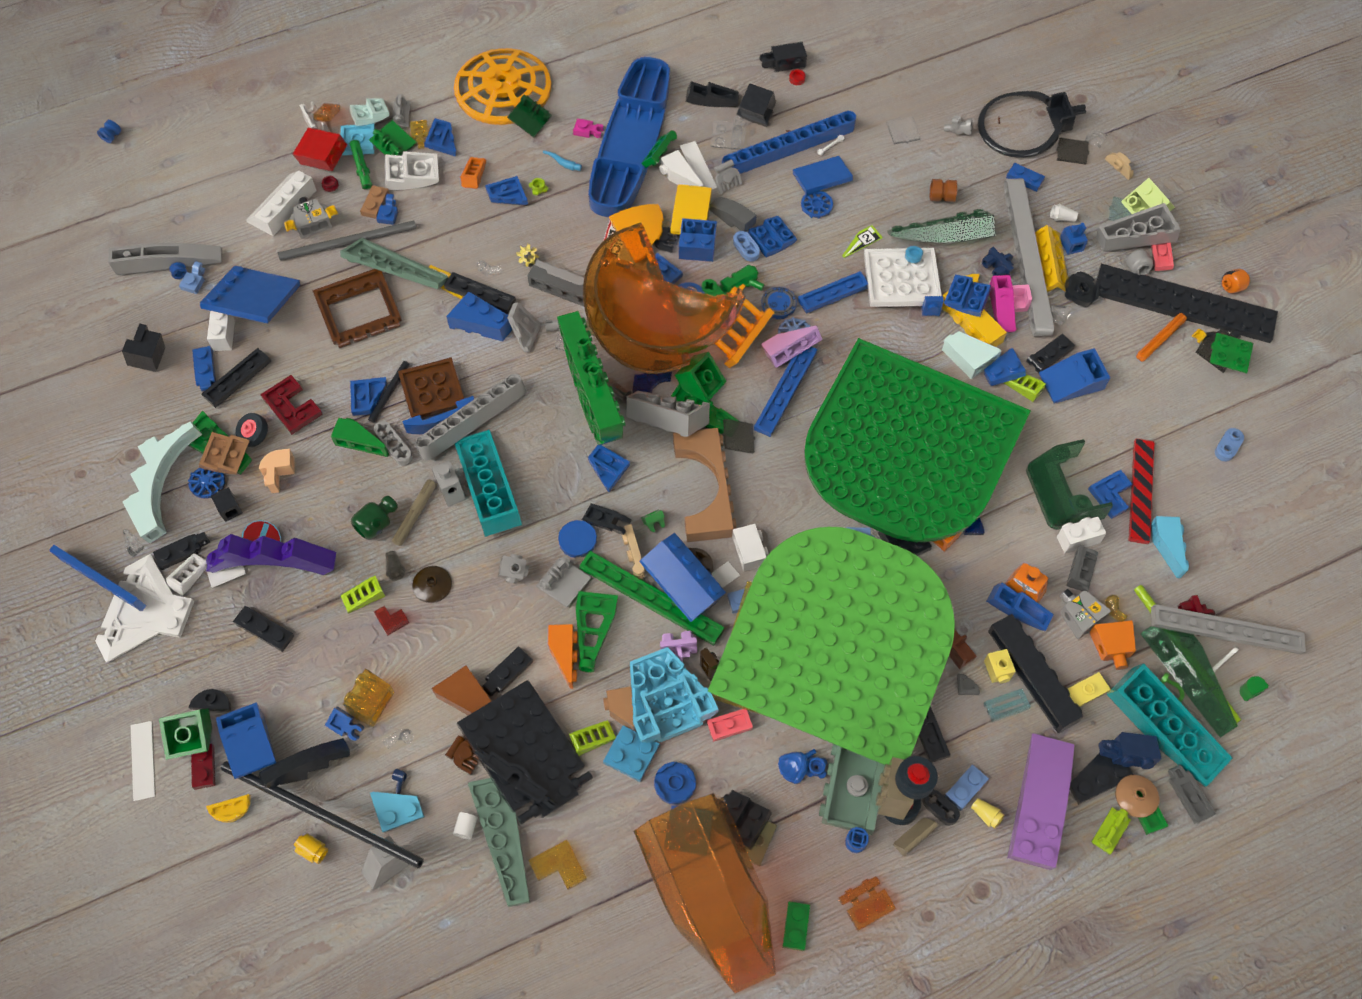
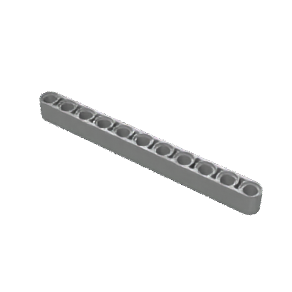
[1004,178,1054,337]

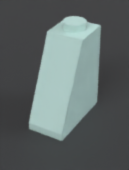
[942,331,1002,379]

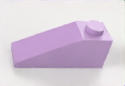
[761,326,822,368]

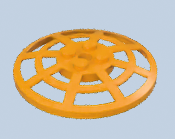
[454,48,551,125]

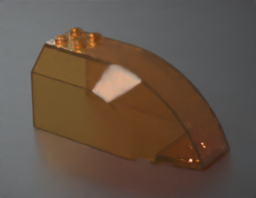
[634,793,776,993]

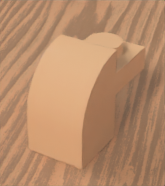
[259,449,295,493]

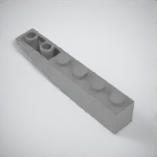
[108,243,222,275]

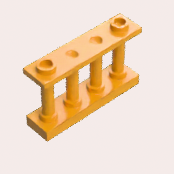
[697,284,775,368]

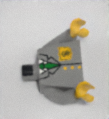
[284,197,338,239]

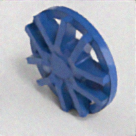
[801,191,833,219]
[188,468,225,498]

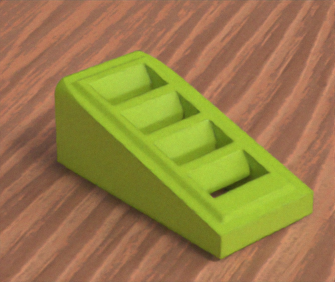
[1004,374,1046,402]
[341,576,385,613]
[569,720,616,756]

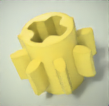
[516,243,539,267]

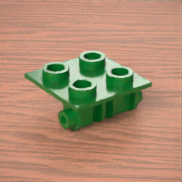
[369,120,417,156]
[1209,333,1254,374]

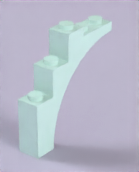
[123,421,202,543]

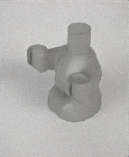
[944,116,973,135]

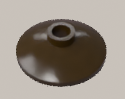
[412,566,452,603]

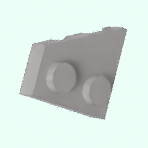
[507,302,541,352]

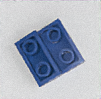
[748,215,797,257]
[944,275,991,317]

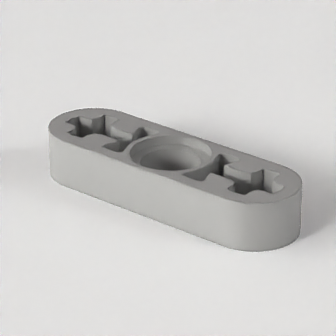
[374,421,413,466]

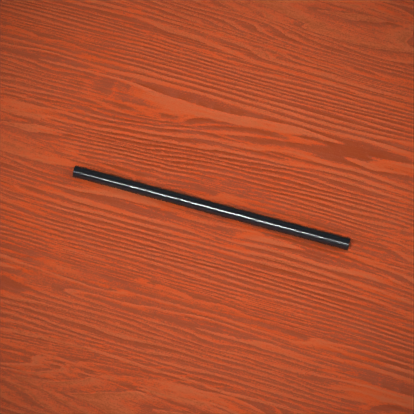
[221,761,424,869]

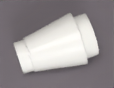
[1050,204,1078,222]

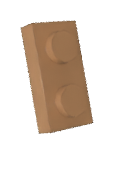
[360,185,389,219]

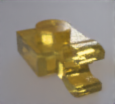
[410,120,428,149]

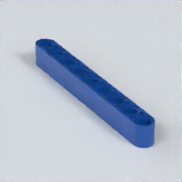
[722,111,856,174]

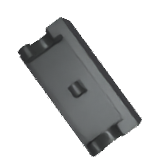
[1066,544,1098,592]

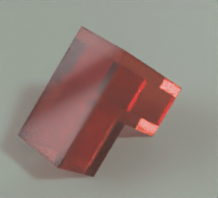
[374,605,409,636]

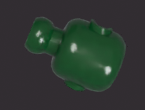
[351,496,398,540]

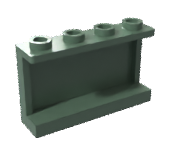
[819,744,885,835]

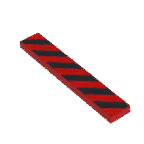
[1128,438,1155,545]

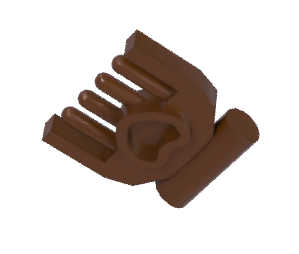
[445,735,479,775]

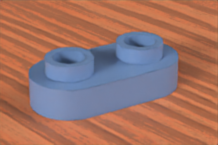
[733,231,760,261]
[1215,428,1244,462]

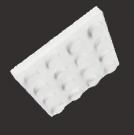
[864,248,942,307]

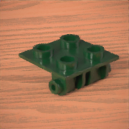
[507,94,552,138]

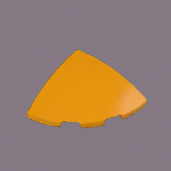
[609,204,664,262]

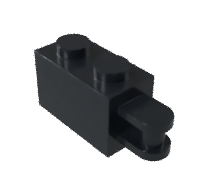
[759,42,807,72]

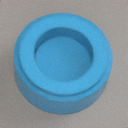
[905,246,923,263]

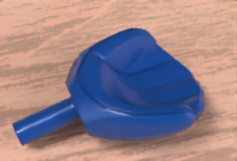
[778,749,816,784]

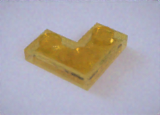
[528,840,587,890]

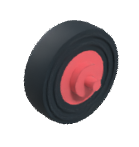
[235,413,268,447]

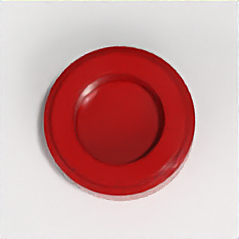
[789,69,806,85]

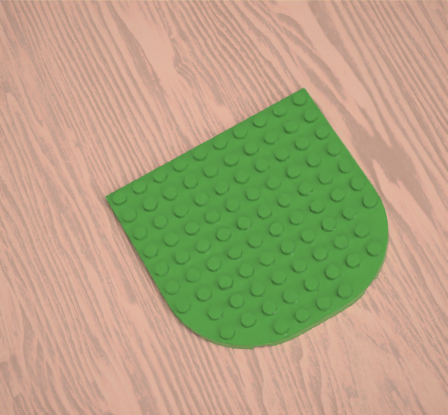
[708,527,955,765]

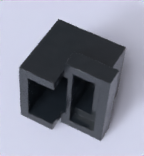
[736,83,776,127]
[122,323,165,372]

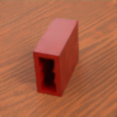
[293,128,347,172]

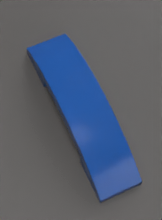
[402,396,474,434]

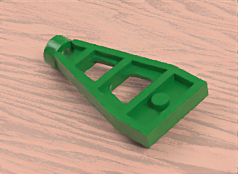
[575,591,618,673]

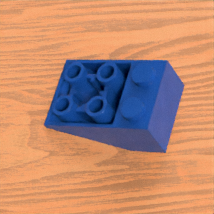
[1039,348,1110,404]
[216,702,276,779]

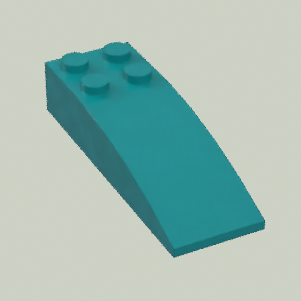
[455,430,522,537]
[1107,663,1233,787]

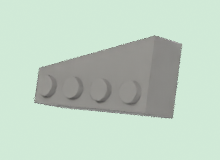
[1096,203,1181,252]

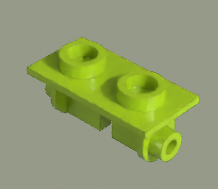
[1091,807,1131,855]

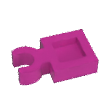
[573,118,604,138]

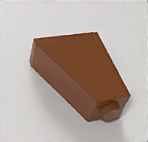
[431,665,491,715]

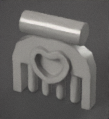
[714,160,742,194]

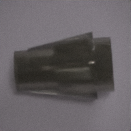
[385,551,406,581]

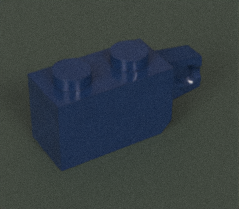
[1098,732,1162,769]

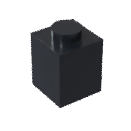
[211,487,243,522]

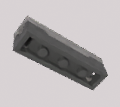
[527,260,601,309]

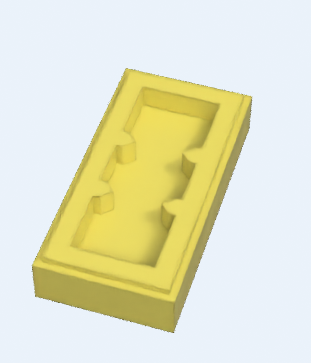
[1068,672,1111,707]

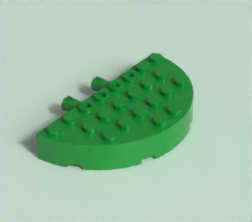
[557,311,626,445]

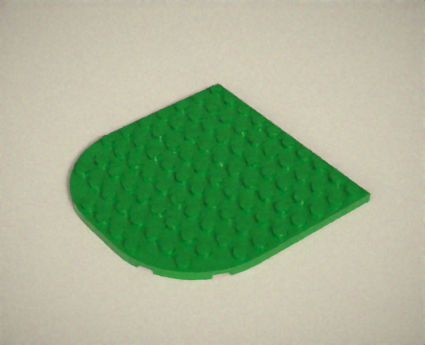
[804,338,1031,542]

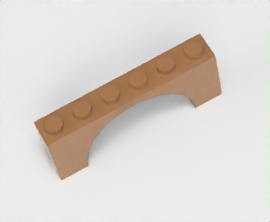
[673,428,737,542]

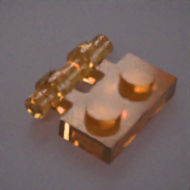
[838,876,896,932]

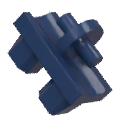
[982,246,1014,277]

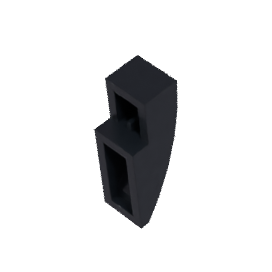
[685,81,739,107]

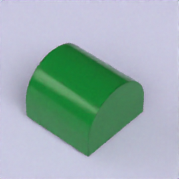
[1240,676,1269,701]

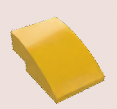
[671,184,712,234]

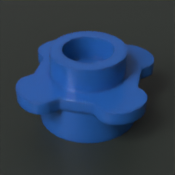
[806,757,827,779]

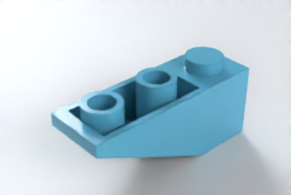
[1151,516,1189,578]

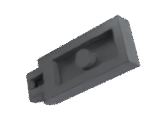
[1168,764,1216,824]

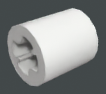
[453,812,478,840]

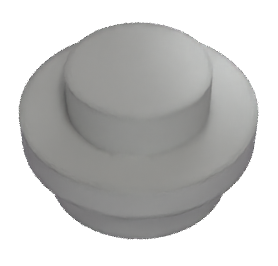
[846,775,868,797]

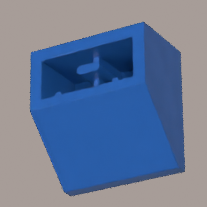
[679,218,717,262]

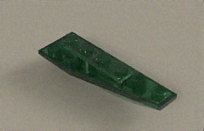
[887,209,996,243]
[1140,626,1238,738]

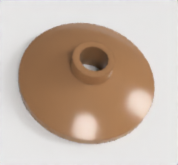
[1115,775,1159,818]

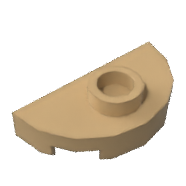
[1105,152,1134,180]

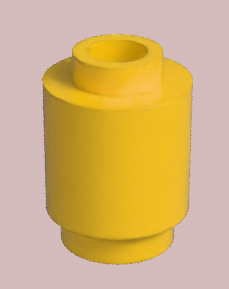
[294,833,328,864]

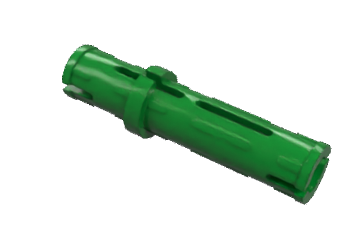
[349,140,372,190]

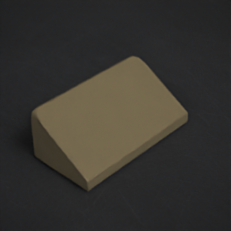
[893,818,938,856]

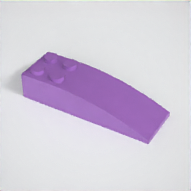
[1007,733,1074,870]

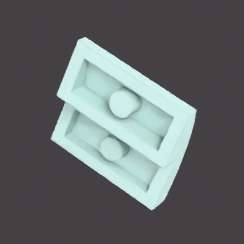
[350,98,389,126]

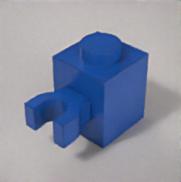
[1060,223,1088,255]

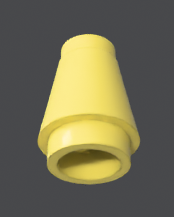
[971,798,1005,829]

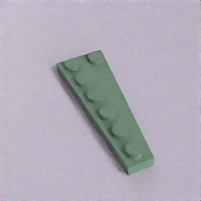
[340,238,448,289]
[468,778,530,907]

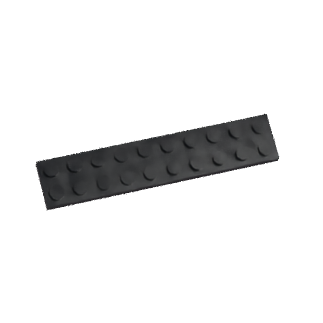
[1094,263,1278,343]

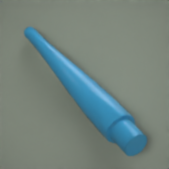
[543,150,582,171]

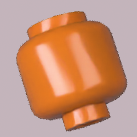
[1222,269,1250,294]

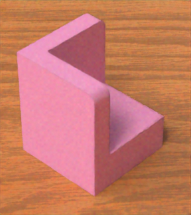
[1013,284,1032,312]

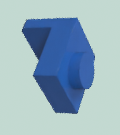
[921,296,944,316]

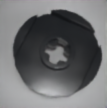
[1065,271,1100,307]

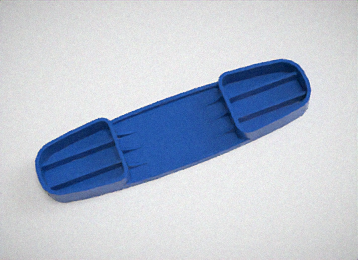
[588,57,670,217]

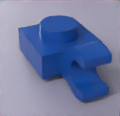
[376,193,398,225]

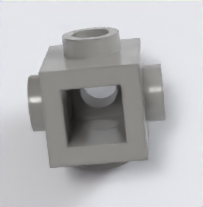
[498,554,529,584]

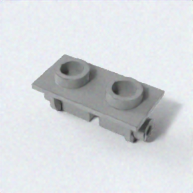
[392,94,410,127]

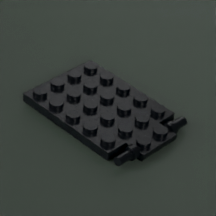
[457,680,593,824]

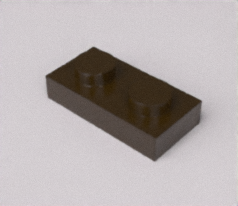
[699,647,719,681]

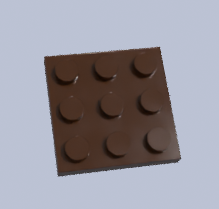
[398,357,464,418]

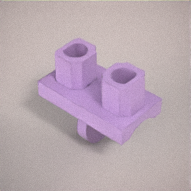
[660,631,697,662]

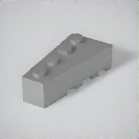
[627,391,710,437]

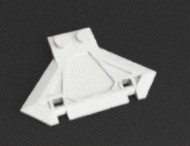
[95,554,194,663]

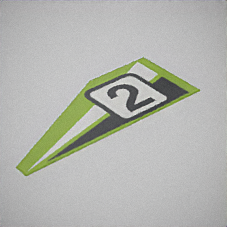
[842,225,883,258]

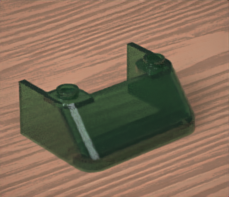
[1026,439,1113,530]

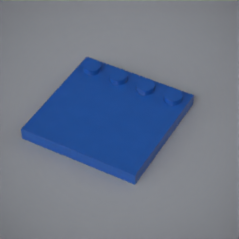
[200,266,300,324]

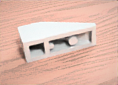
[659,150,703,187]

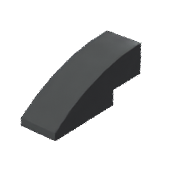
[709,197,757,232]

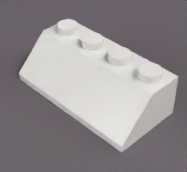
[246,170,317,236]

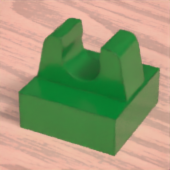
[641,509,665,532]

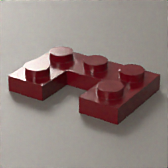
[260,375,323,435]

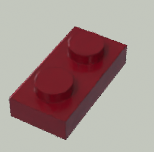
[191,744,216,790]

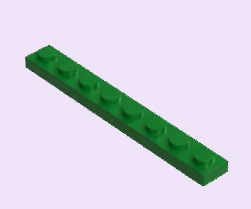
[579,551,724,646]

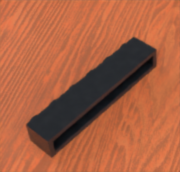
[988,614,1083,734]

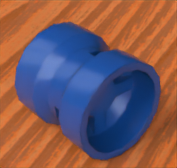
[97,119,122,143]
[845,827,869,853]

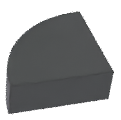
[957,674,980,695]

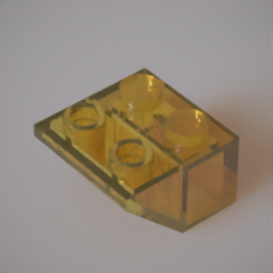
[343,669,395,727]

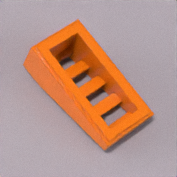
[460,157,487,189]

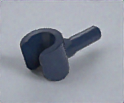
[392,769,407,794]

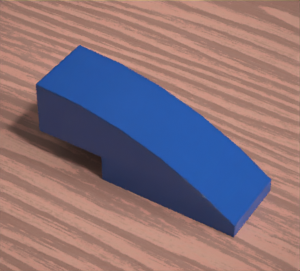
[986,582,1054,631]

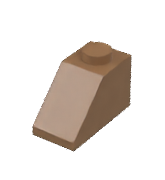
[603,687,636,732]

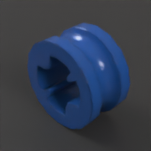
[169,262,188,279]

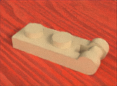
[622,524,645,580]

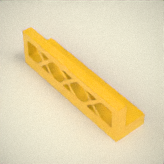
[1035,225,1068,292]

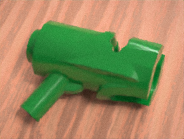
[720,265,765,297]

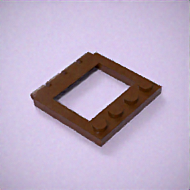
[312,269,402,348]

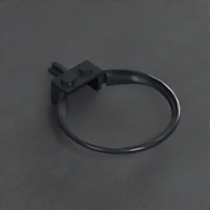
[978,91,1086,158]

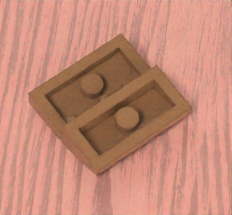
[199,432,250,474]

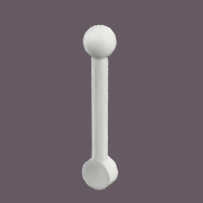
[817,135,844,155]
[1207,647,1239,676]

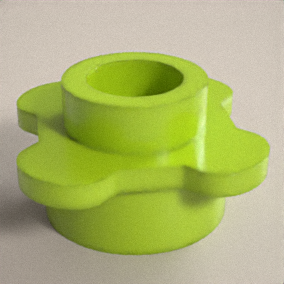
[529,178,548,195]

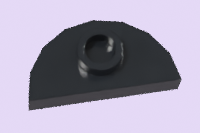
[188,689,231,712]

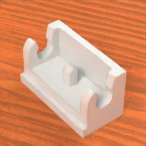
[300,102,330,132]

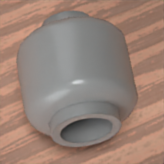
[1126,250,1153,275]

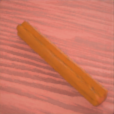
[1136,313,1187,362]

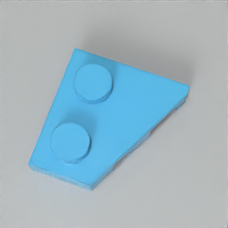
[370,792,424,833]

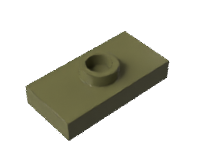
[740,822,777,866]

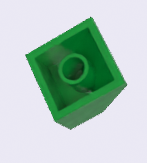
[675,351,726,402]
[158,708,212,760]

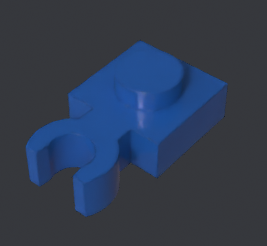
[325,706,365,741]

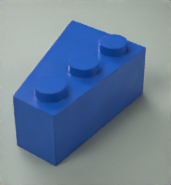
[446,292,513,341]

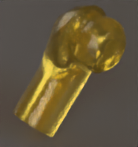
[1105,594,1127,622]

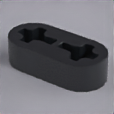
[922,789,960,826]

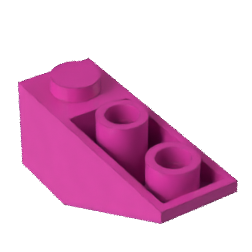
[989,275,1016,332]

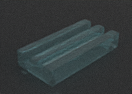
[983,689,1031,722]

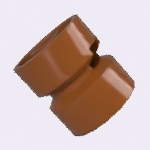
[930,179,957,202]

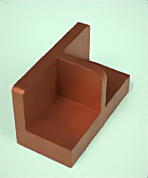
[949,628,977,670]

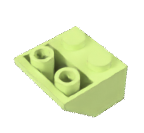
[1121,178,1175,214]

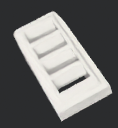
[166,553,207,596]

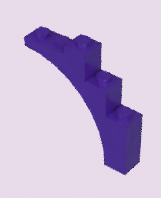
[206,534,336,575]

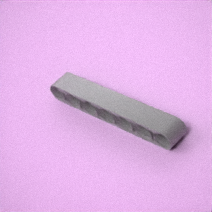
[415,374,526,460]

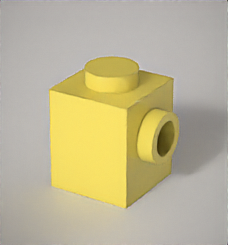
[984,649,1016,684]

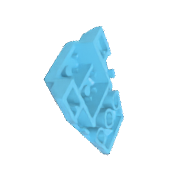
[630,647,719,743]

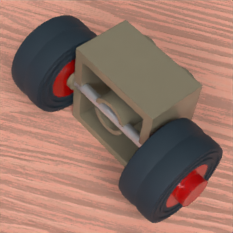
[875,756,938,825]

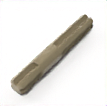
[392,479,437,546]

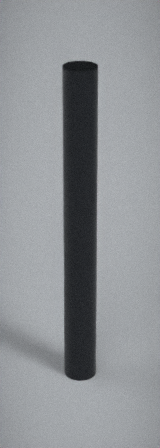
[368,361,410,423]

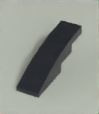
[259,738,350,788]

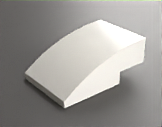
[385,151,439,190]

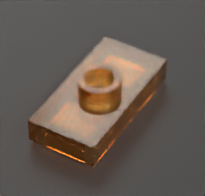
[313,103,341,122]

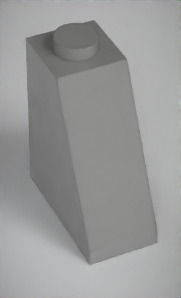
[362,835,409,891]

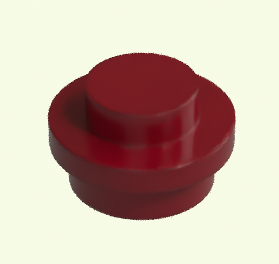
[321,176,339,192]

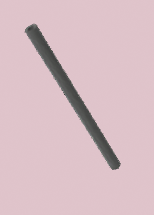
[278,220,417,261]

